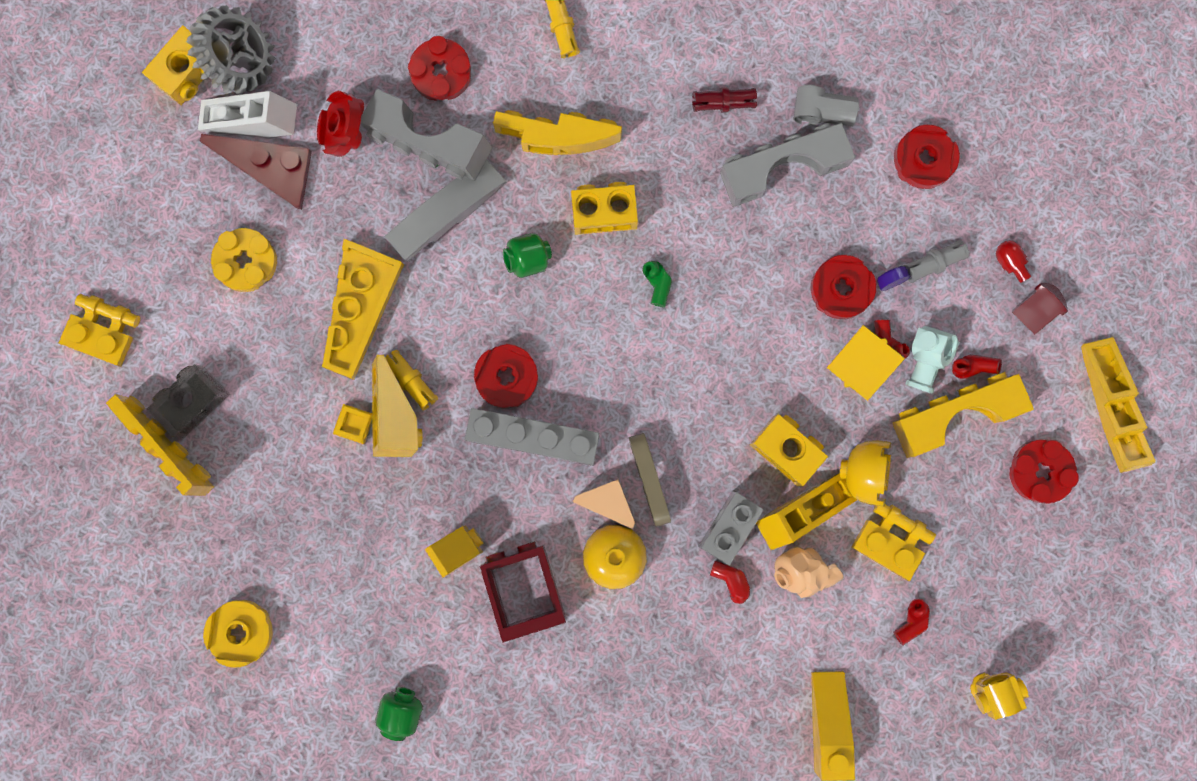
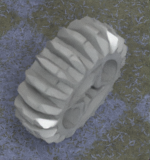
[186,5,276,95]

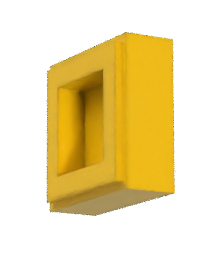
[333,404,372,444]

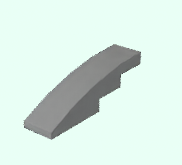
[384,159,507,262]

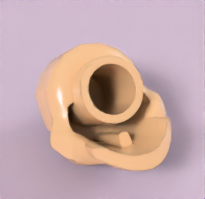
[774,547,843,598]

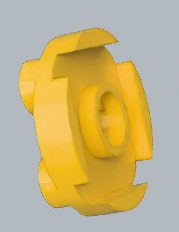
[211,228,277,292]
[203,600,273,668]

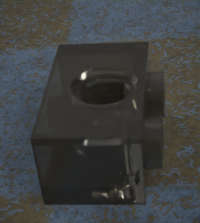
[147,364,230,439]

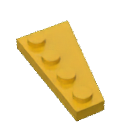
[322,239,404,380]
[106,394,214,496]

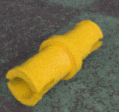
[545,0,580,59]
[385,350,439,411]

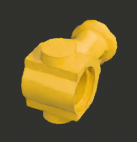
[970,672,1029,720]

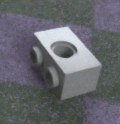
[698,492,764,566]

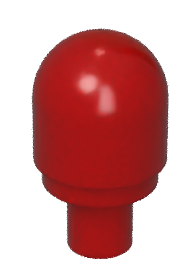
[996,240,1032,283]

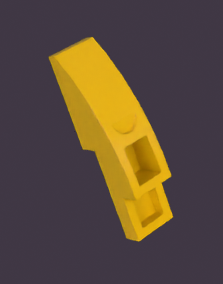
[493,110,622,155]

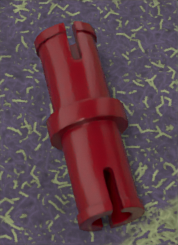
[692,87,757,113]

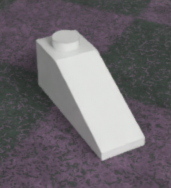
[198,91,297,137]

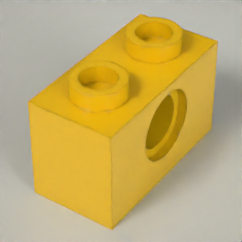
[141,25,204,105]
[749,414,828,487]

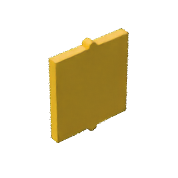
[827,325,905,401]

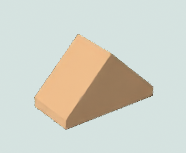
[573,480,635,529]

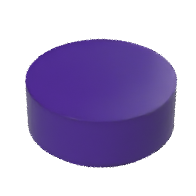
[876,266,911,292]

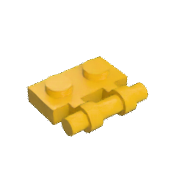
[58,294,141,367]
[851,504,936,581]

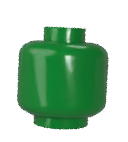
[503,233,552,278]
[375,687,423,741]

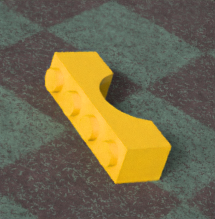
[892,372,1034,458]

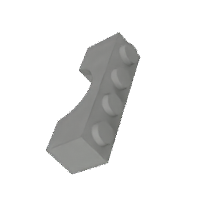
[361,89,492,181]
[720,123,855,207]
[465,408,600,466]

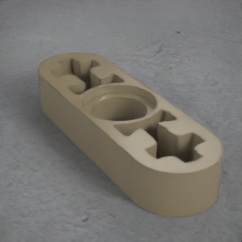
[628,433,671,527]

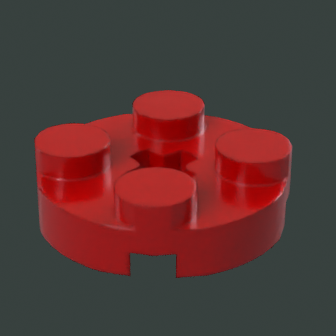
[408,36,471,101]
[317,91,364,157]
[894,124,960,189]
[811,255,876,319]
[474,344,538,409]
[1009,440,1079,504]

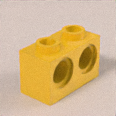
[571,182,638,235]

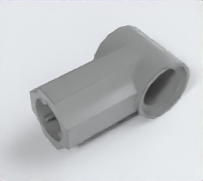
[793,85,859,127]

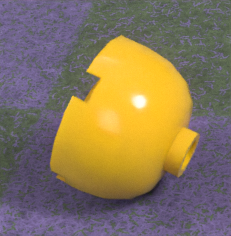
[840,440,891,507]
[583,525,647,589]

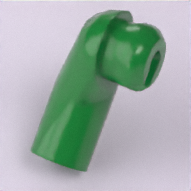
[642,261,672,308]

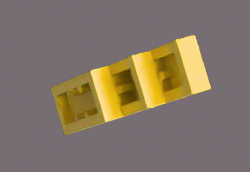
[1081,337,1156,473]

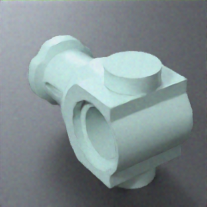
[905,326,960,394]

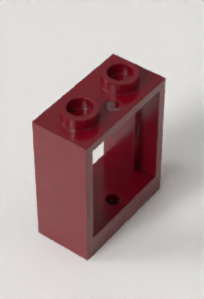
[480,541,567,643]

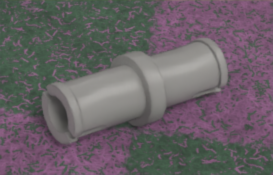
[903,240,969,283]

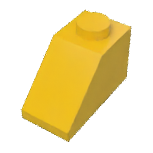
[424,525,484,578]

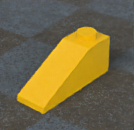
[372,355,423,457]
[756,473,857,550]
[811,671,855,781]

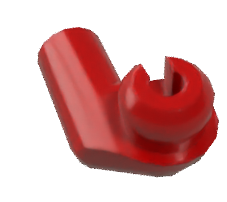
[874,320,910,360]
[952,354,1002,379]
[710,561,750,604]
[893,599,930,646]

